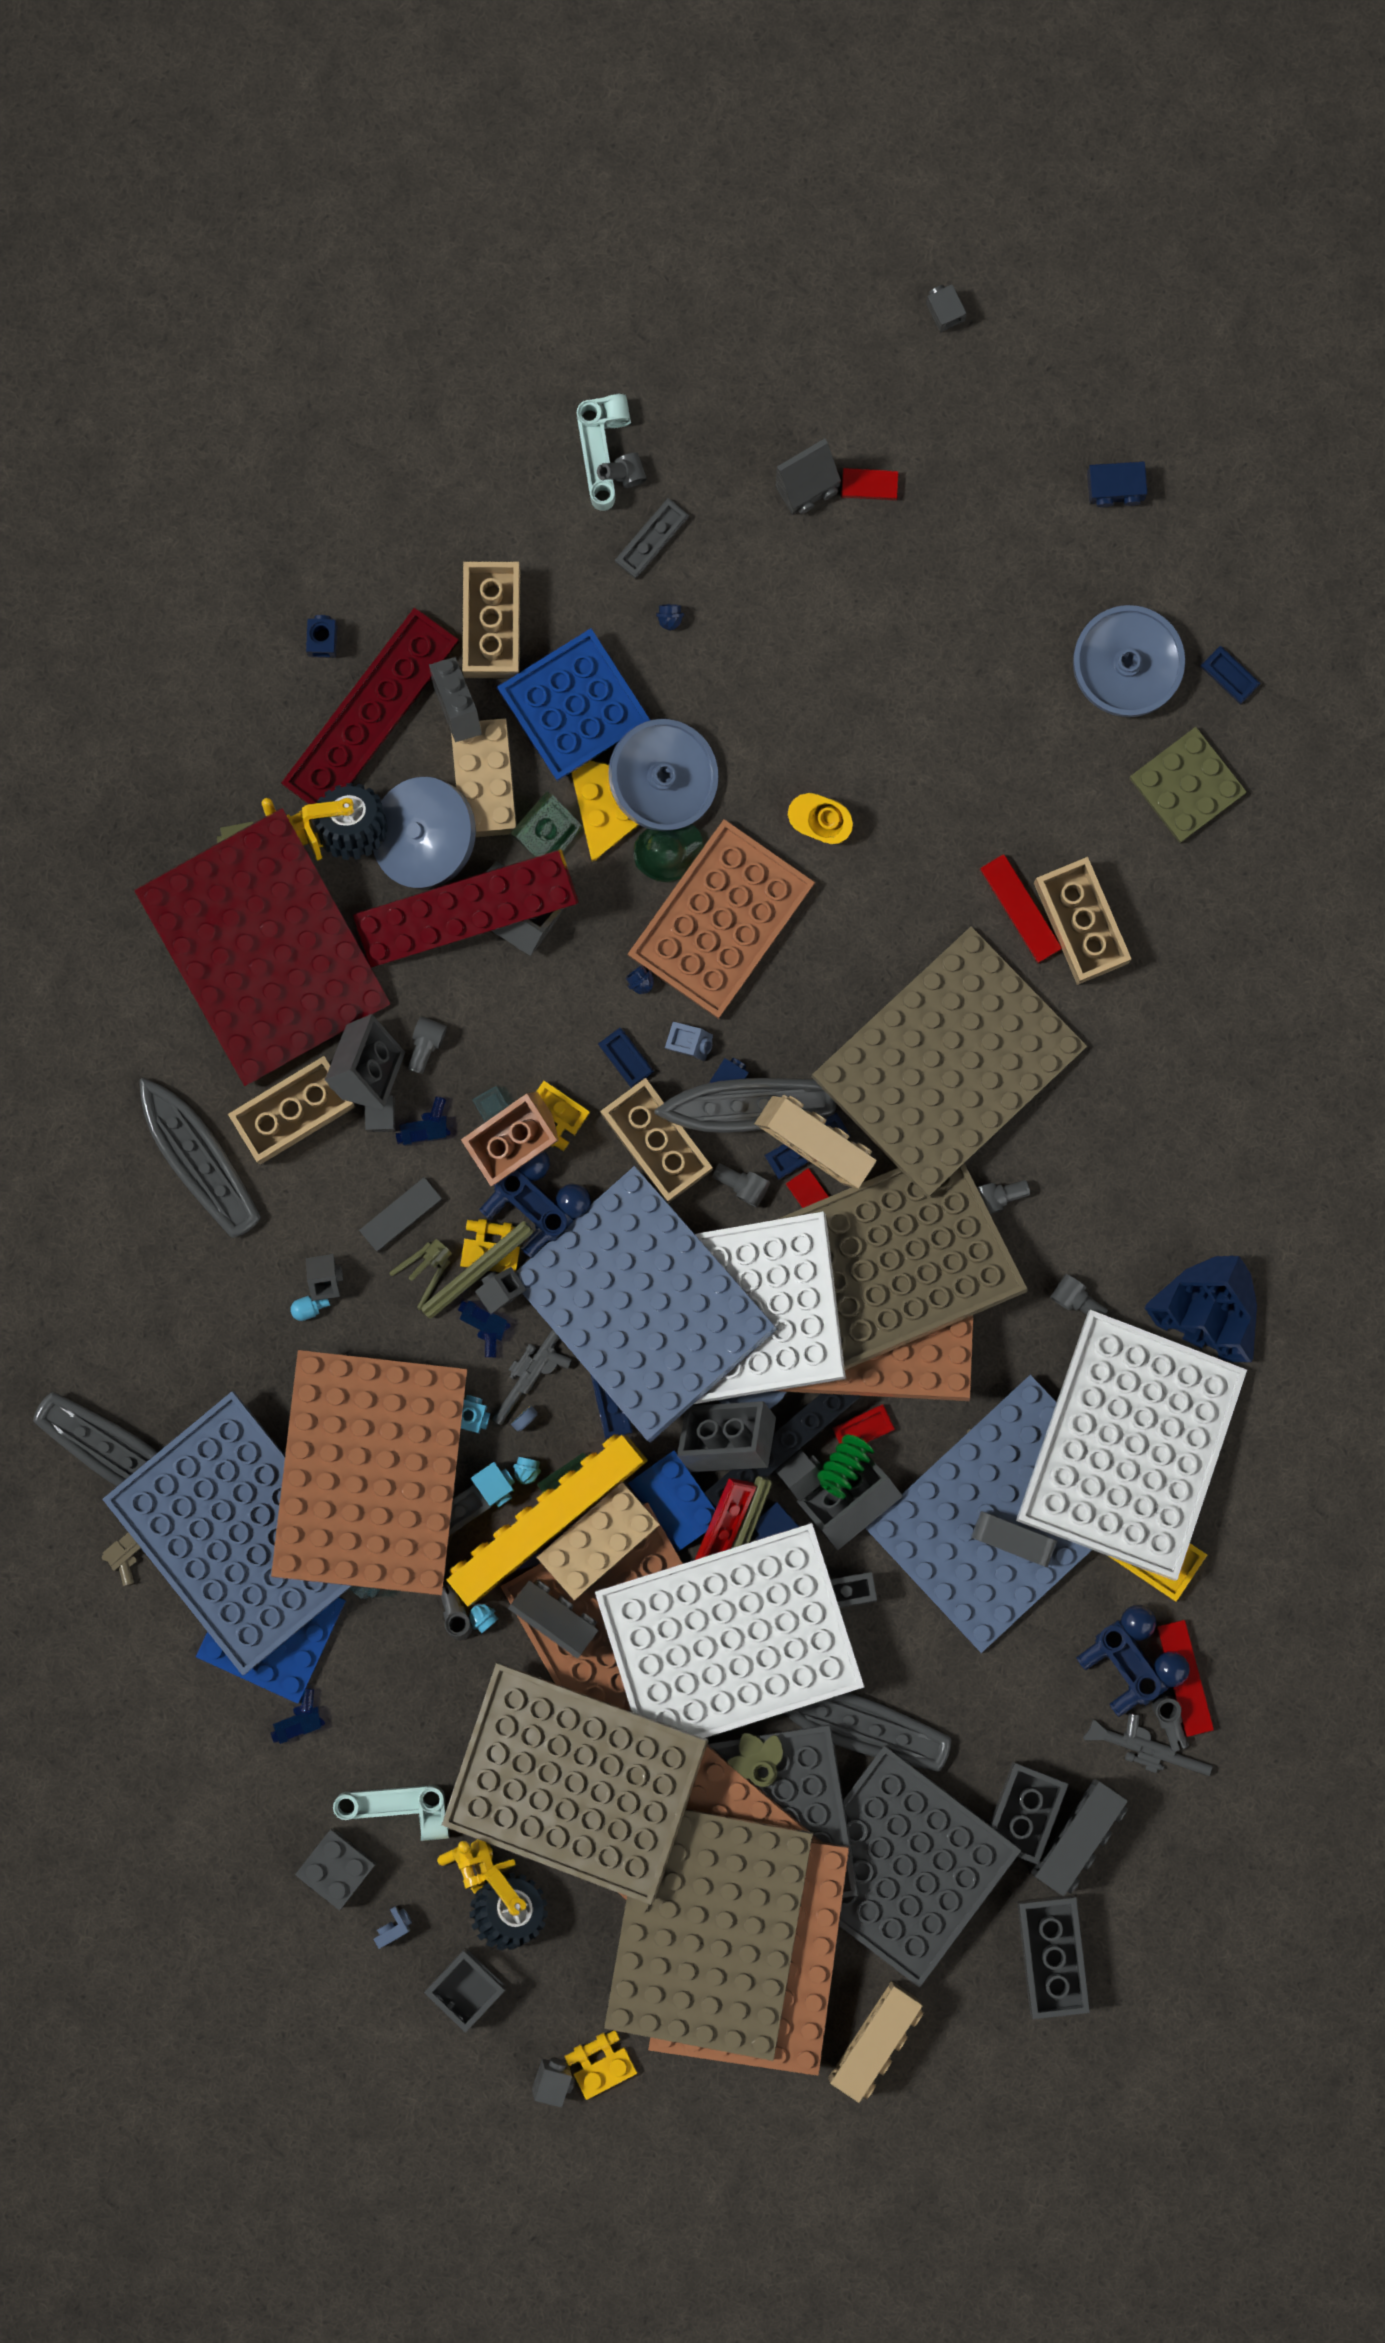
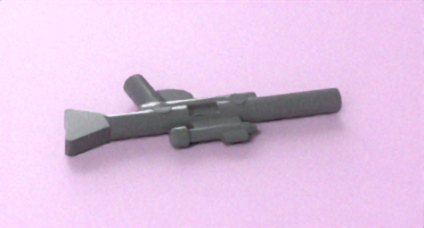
[492,1329,572,1425]
[1083,1713,1212,1776]

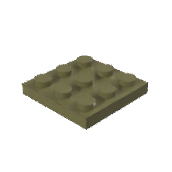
[1129,727,1246,843]

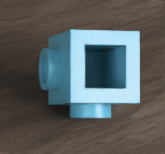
[461,1395,491,1434]
[471,1462,515,1508]

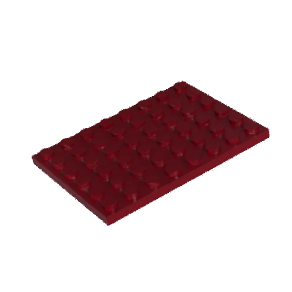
[134,808,390,1086]

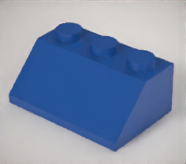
[628,1451,715,1553]

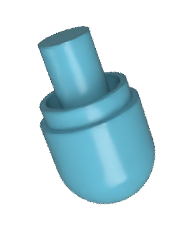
[290,1296,330,1321]

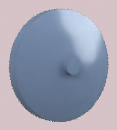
[1073,605,1185,717]
[608,719,718,831]
[373,777,476,889]

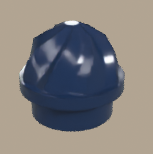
[656,604,684,630]
[625,965,654,994]

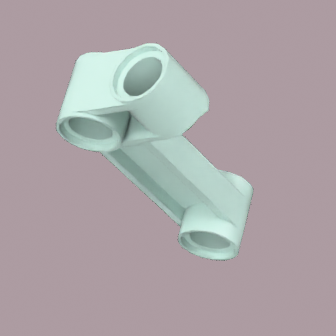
[577,394,631,511]
[333,1784,449,1841]

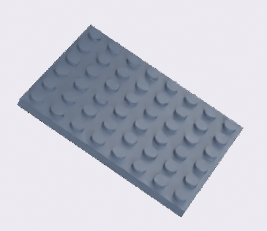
[515,1166,777,1442]
[865,1375,1092,1653]
[102,1391,352,1675]

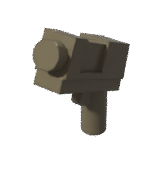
[102,1532,141,1586]

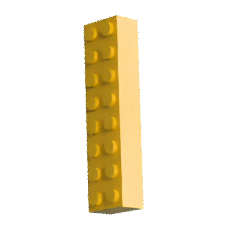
[446,1434,648,1606]

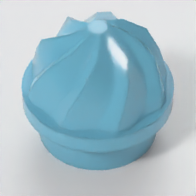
[513,1457,541,1485]
[470,1604,498,1634]

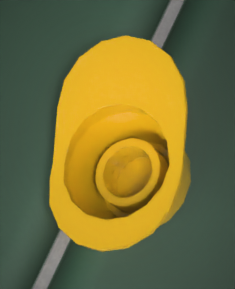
[788,793,853,844]

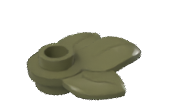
[728,1733,783,1787]

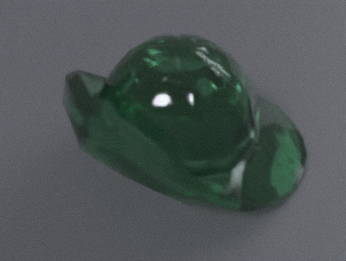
[633,824,704,882]

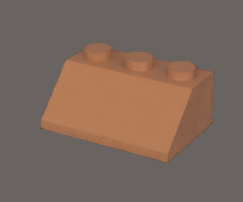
[461,1092,559,1187]

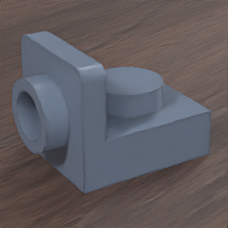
[665,1022,713,1061]
[374,1905,412,1949]

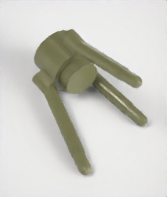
[390,1239,452,1310]

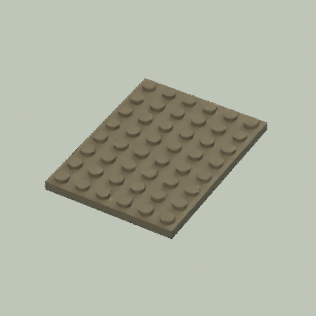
[811,927,1087,1198]
[776,1163,1027,1370]
[442,1663,709,1905]
[604,1809,813,2061]

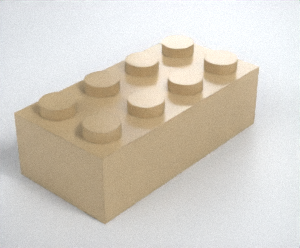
[463,562,520,678]
[451,718,517,837]
[1034,857,1132,985]
[228,1056,356,1165]
[600,1078,713,1203]
[754,1095,877,1189]
[537,1482,660,1600]
[829,1981,924,2103]

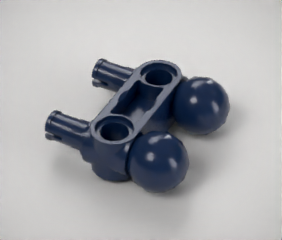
[479,1151,591,1258]
[1076,1605,1190,1717]

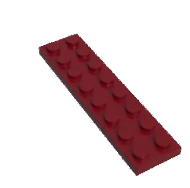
[281,607,459,804]
[353,849,579,967]

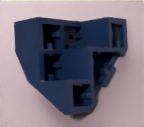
[1145,1255,1257,1362]

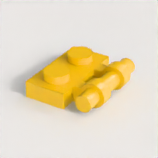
[536,1081,590,1152]
[460,1218,520,1273]
[565,2030,637,2100]

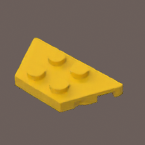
[571,761,639,862]

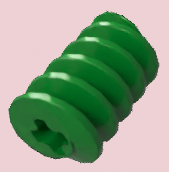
[817,1435,875,1499]

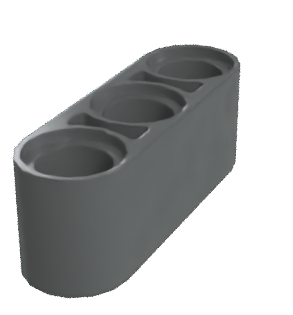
[971,1511,1058,1567]

